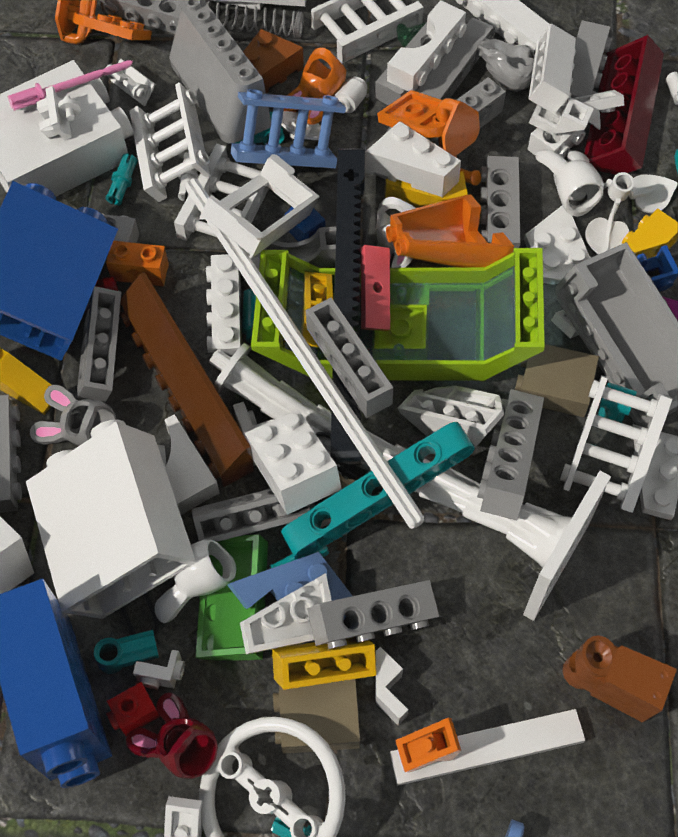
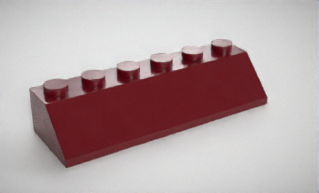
[584,35,664,175]

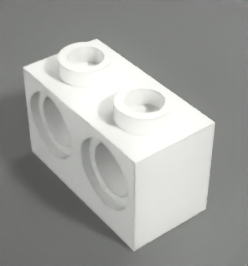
[527,106,586,158]

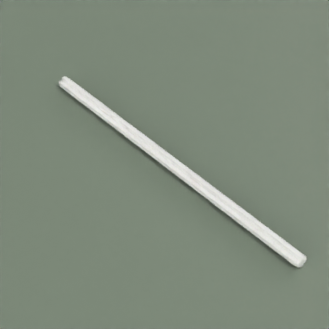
[185,178,424,529]

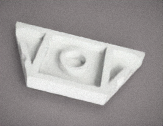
[524,205,590,285]

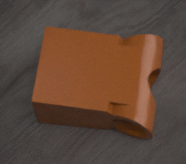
[562,636,677,723]

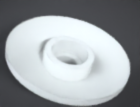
[281,111,321,140]

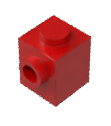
[106,682,160,736]

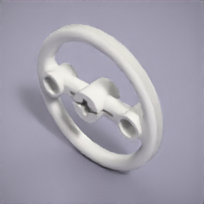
[199,717,345,837]

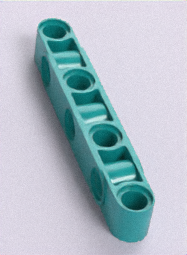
[281,422,475,559]

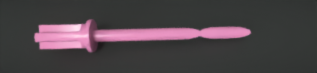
[8,60,132,111]

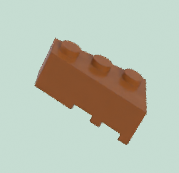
[243,29,304,94]

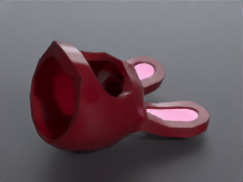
[126,693,218,779]

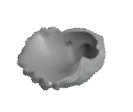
[477,39,534,92]

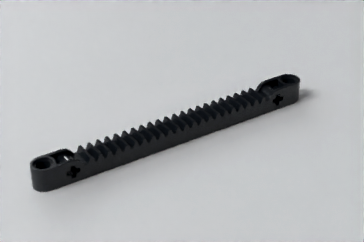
[330,148,365,465]

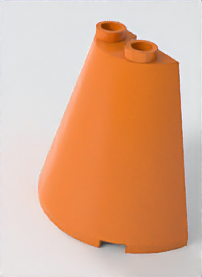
[386,194,514,267]

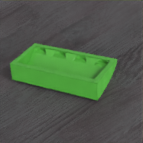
[196,534,268,661]

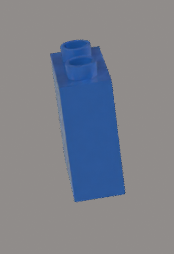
[0,181,118,360]
[0,578,113,788]

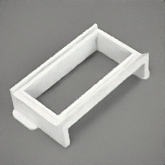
[199,154,320,259]

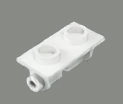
[107,58,155,106]

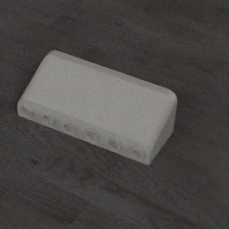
[169,0,271,143]
[555,242,678,427]

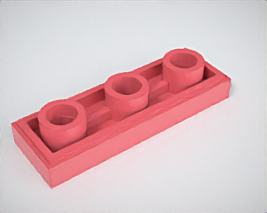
[361,245,390,331]

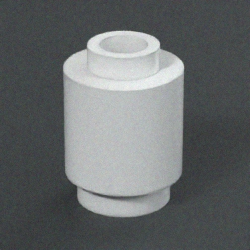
[334,77,368,113]

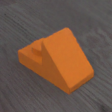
[395,718,461,772]

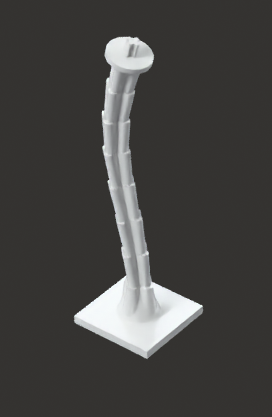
[209,343,611,621]

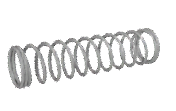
[205,1,303,38]

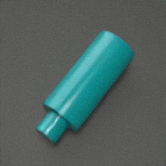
[242,289,256,343]

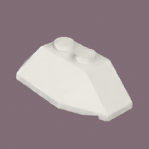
[398,386,504,448]

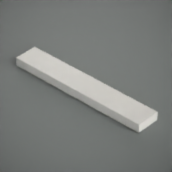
[390,709,585,786]

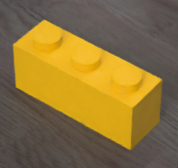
[272,637,376,690]

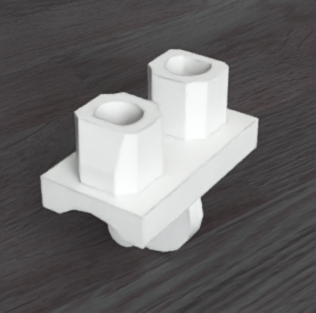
[36,86,81,140]

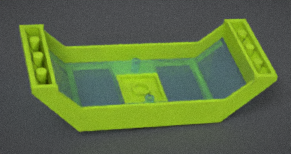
[251,248,545,381]

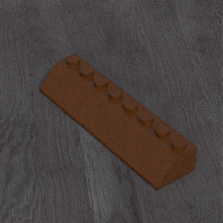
[119,272,254,487]

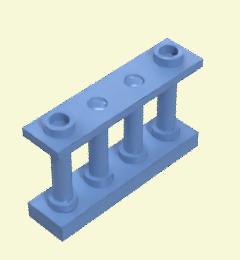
[231,89,346,168]

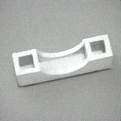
[387,0,467,91]

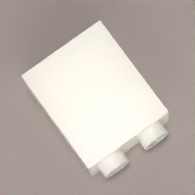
[0,60,134,197]
[26,420,196,619]

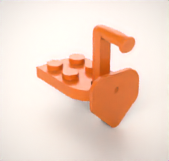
[55,0,152,44]
[377,90,481,186]

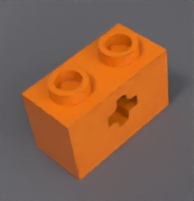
[106,241,169,286]

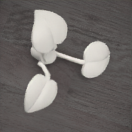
[554,161,678,254]

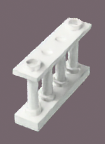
[311,0,423,63]
[129,82,210,202]
[174,143,269,241]
[560,375,673,513]

